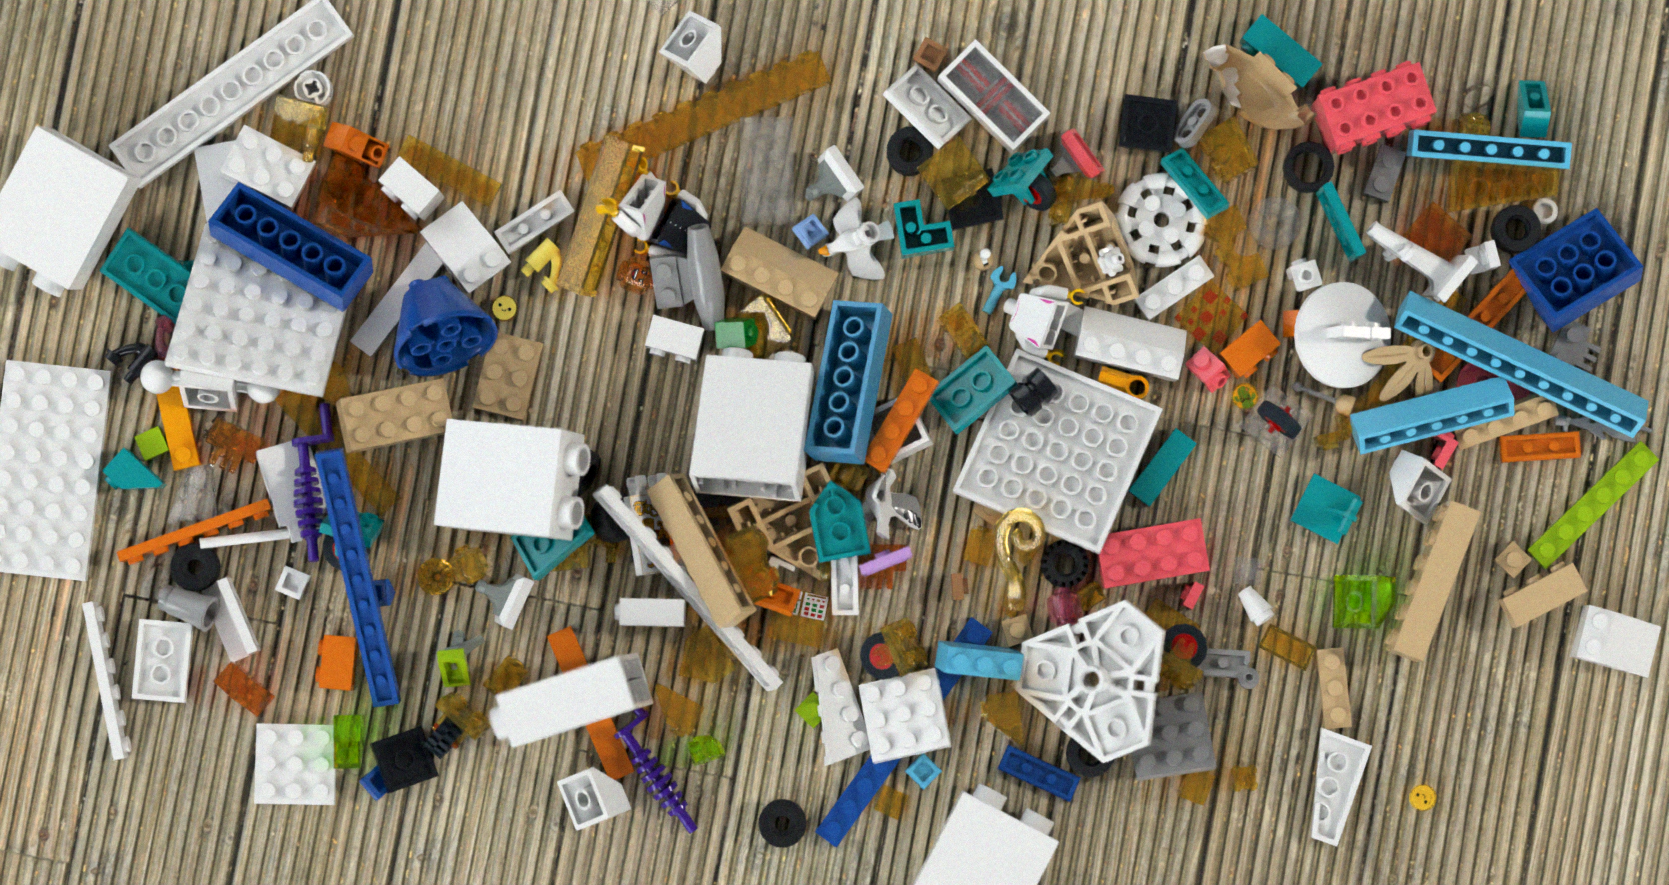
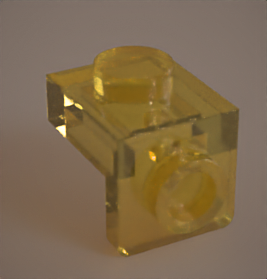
[1457,113,1491,136]
[1313,413,1352,451]
[483,655,528,697]

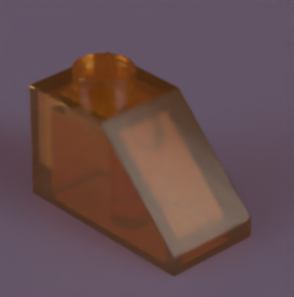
[213,661,275,717]

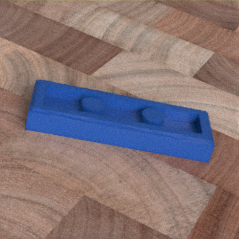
[997,745,1081,802]

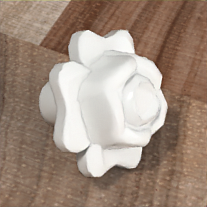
[1097,244,1125,277]

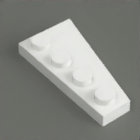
[811,648,870,766]
[1311,728,1372,847]

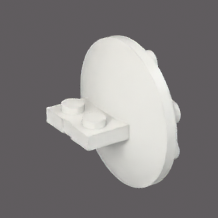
[1294,282,1391,388]

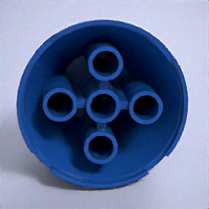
[394,276,498,376]

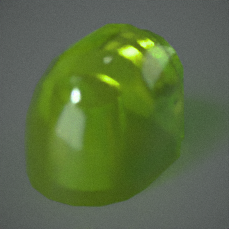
[687,735,726,766]

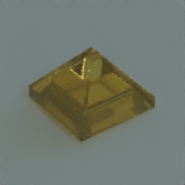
[1075,581,1106,612]

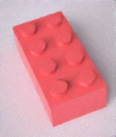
[1096,518,1210,589]

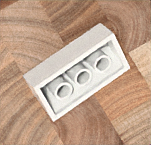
[1072,306,1187,382]

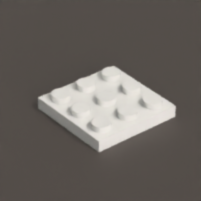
[858,668,952,764]
[254,723,338,805]

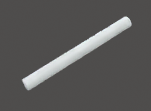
[199,528,305,549]

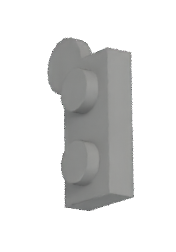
[1195,648,1259,689]

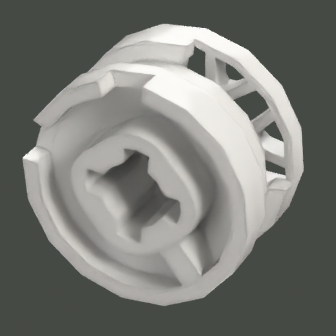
[294,70,333,109]

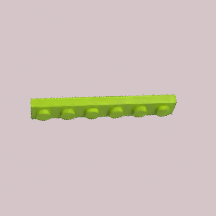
[1526,441,1659,569]

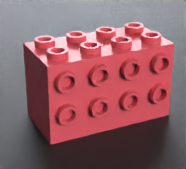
[1310,61,1437,155]

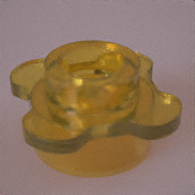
[1230,764,1258,792]

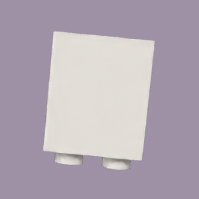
[0,126,142,297]
[689,347,817,502]
[434,419,591,541]
[489,653,654,748]
[912,783,1059,885]

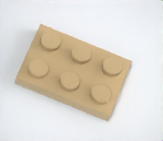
[472,332,544,421]

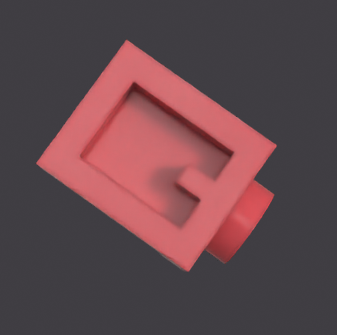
[1430,432,1459,470]

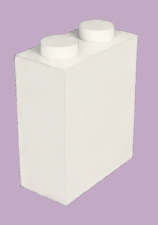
[615,598,686,627]

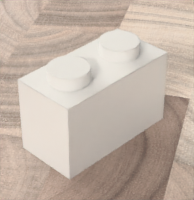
[645,315,705,364]

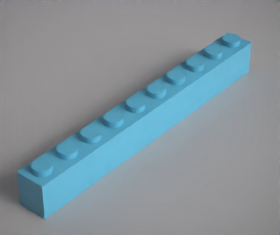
[1394,291,1649,438]

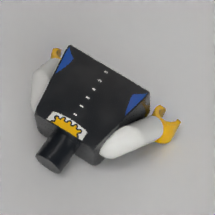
[634,181,717,258]

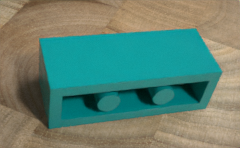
[1239,14,1323,92]

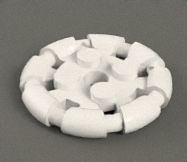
[1114,173,1209,267]

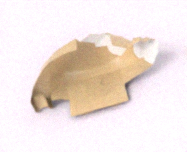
[1203,44,1317,130]

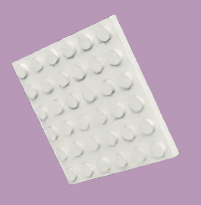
[165,223,347,397]
[953,348,1163,555]

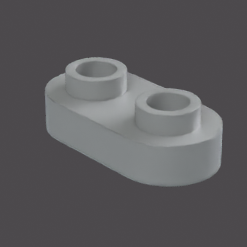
[1173,99,1216,148]

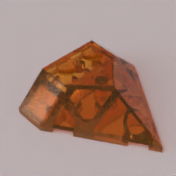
[313,152,423,237]

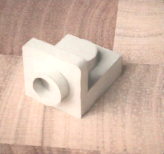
[1464,240,1501,275]

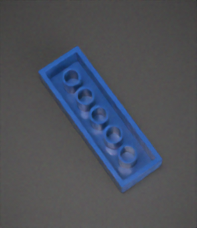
[208,182,373,312]

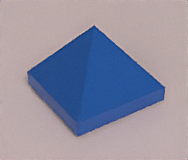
[374,579,396,607]

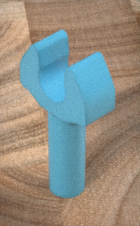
[982,266,1016,315]

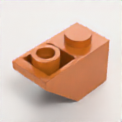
[323,121,389,169]

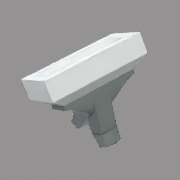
[804,144,865,202]
[475,573,534,630]

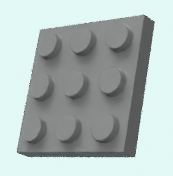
[1131,692,1216,781]

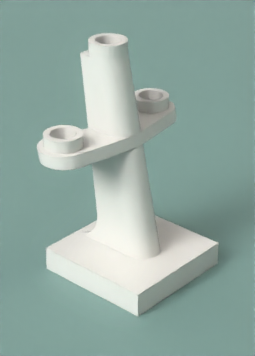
[1366,221,1478,303]

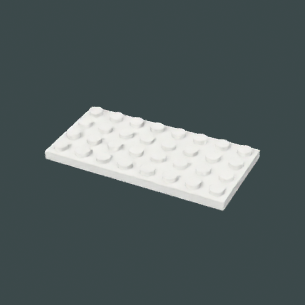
[0,360,113,581]

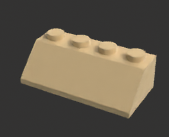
[721,227,839,320]

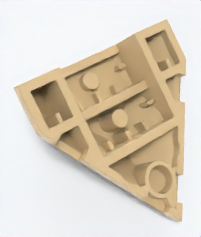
[1022,200,1140,305]
[727,462,831,580]

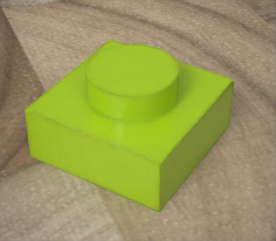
[794,692,821,729]

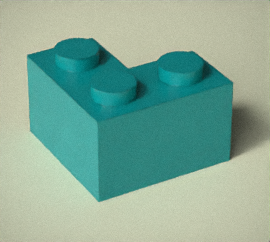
[893,199,955,259]

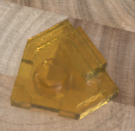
[679,625,738,683]

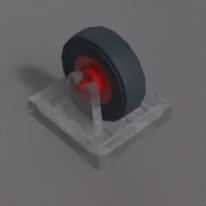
[1239,384,1314,459]

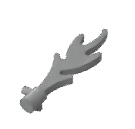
[1554,415,1653,443]

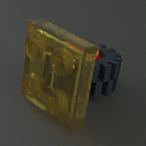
[424,692,491,759]

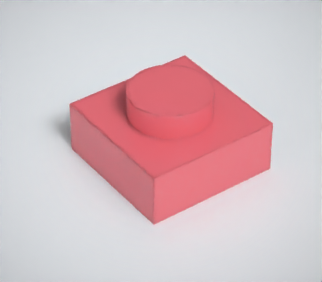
[1179,581,1204,610]

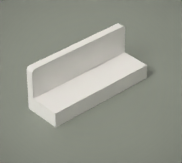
[201,577,261,662]

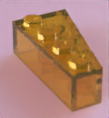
[1444,160,1560,213]

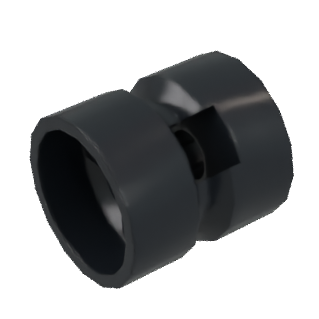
[1008,368,1059,418]

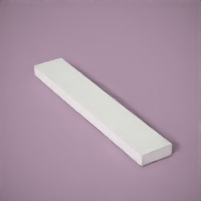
[350,242,444,358]

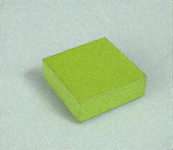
[134,426,169,461]

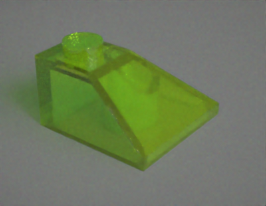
[1332,575,1396,629]

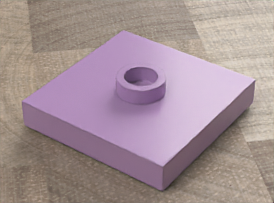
[859,546,912,577]

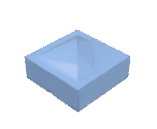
[792,213,829,250]

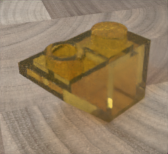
[937,302,990,360]

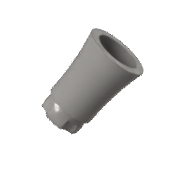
[157,585,220,632]

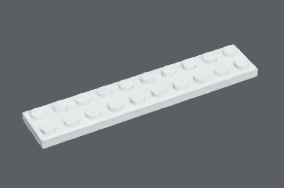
[108,0,355,189]

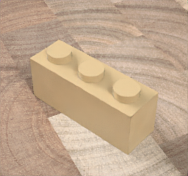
[1498,561,1588,628]

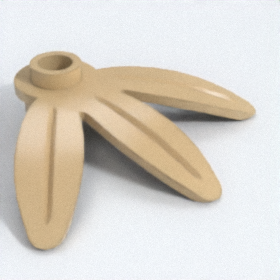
[1362,339,1436,401]

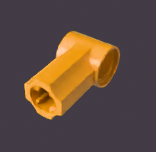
[1097,366,1149,400]

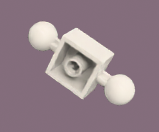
[140,360,281,412]

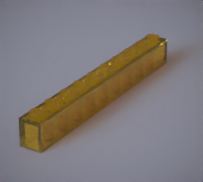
[575,50,831,184]

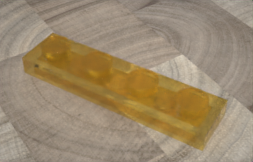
[396,135,502,208]

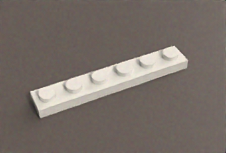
[82,601,131,760]

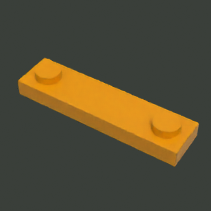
[156,368,201,471]

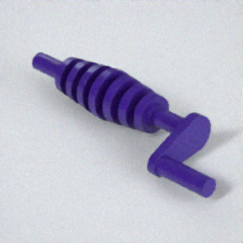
[292,403,335,562]
[613,707,698,834]

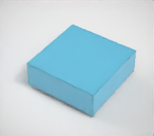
[905,753,942,790]

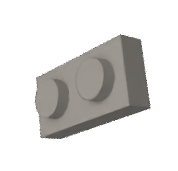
[1363,144,1406,203]

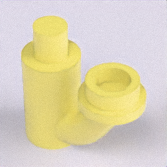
[521,238,562,294]

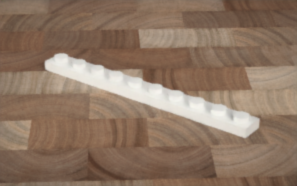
[592,484,783,691]

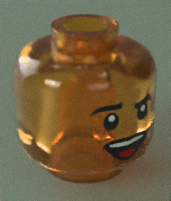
[616,257,654,295]

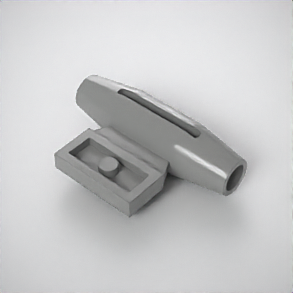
[649,224,725,331]

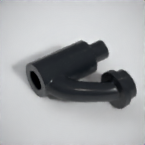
[105,343,161,385]

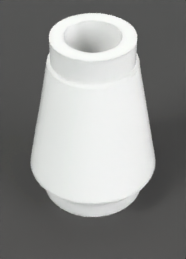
[1238,586,1274,627]

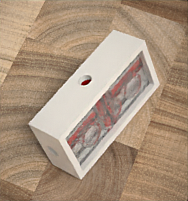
[937,39,1050,155]

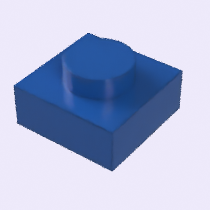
[359,764,387,801]

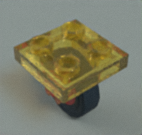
[860,617,929,680]
[1159,624,1208,690]

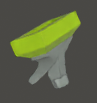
[437,630,485,688]

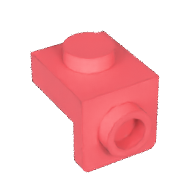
[1185,346,1230,393]

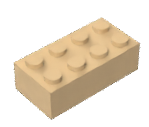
[335,378,453,454]

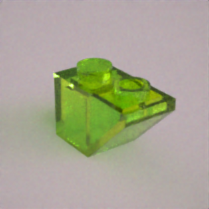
[334,715,364,769]

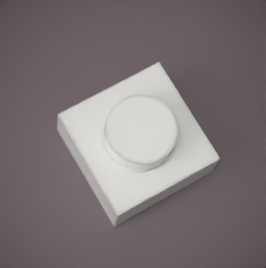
[275,565,311,600]

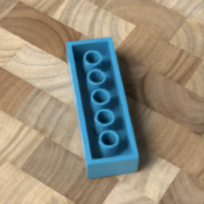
[804,300,893,464]

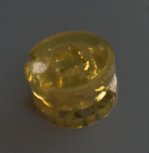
[417,558,456,595]

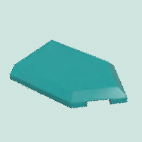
[809,480,871,563]

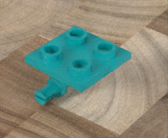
[1290,473,1363,544]

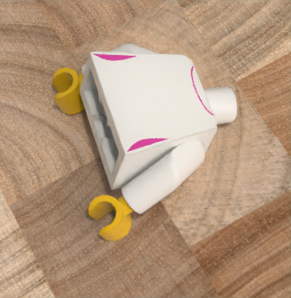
[596,157,666,241]
[1004,285,1085,366]

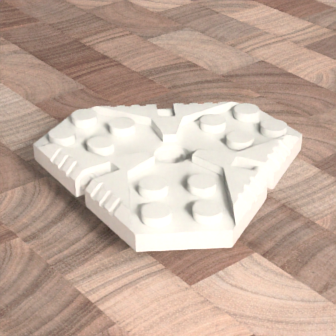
[1016,600,1165,763]

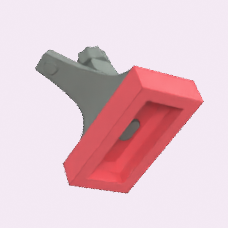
[1048,128,1106,182]

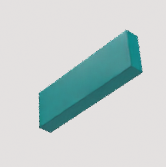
[1160,147,1229,219]
[1128,428,1197,507]

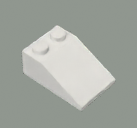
[420,201,511,296]
[1570,605,1661,678]

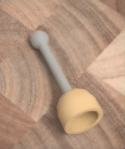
[1293,381,1356,417]

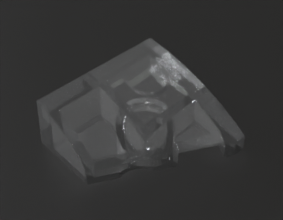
[168,464,217,524]

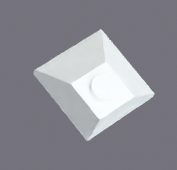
[659,10,721,84]
[1389,450,1452,525]
[557,767,631,831]

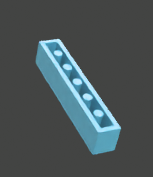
[1406,130,1572,169]
[1350,377,1515,455]

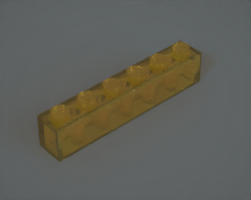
[556,134,645,297]

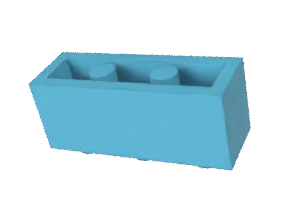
[935,640,1024,681]

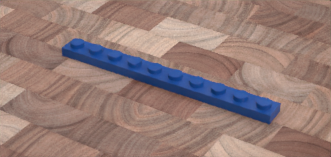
[314,448,401,707]
[815,617,993,847]

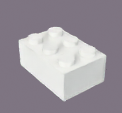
[220,125,316,212]

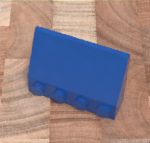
[1509,208,1644,333]

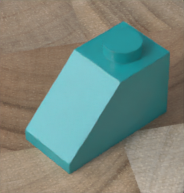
[1517,80,1551,138]
[102,447,167,490]

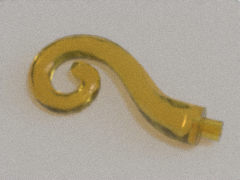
[993,508,1046,617]

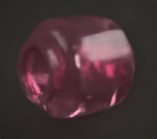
[1046,587,1083,627]

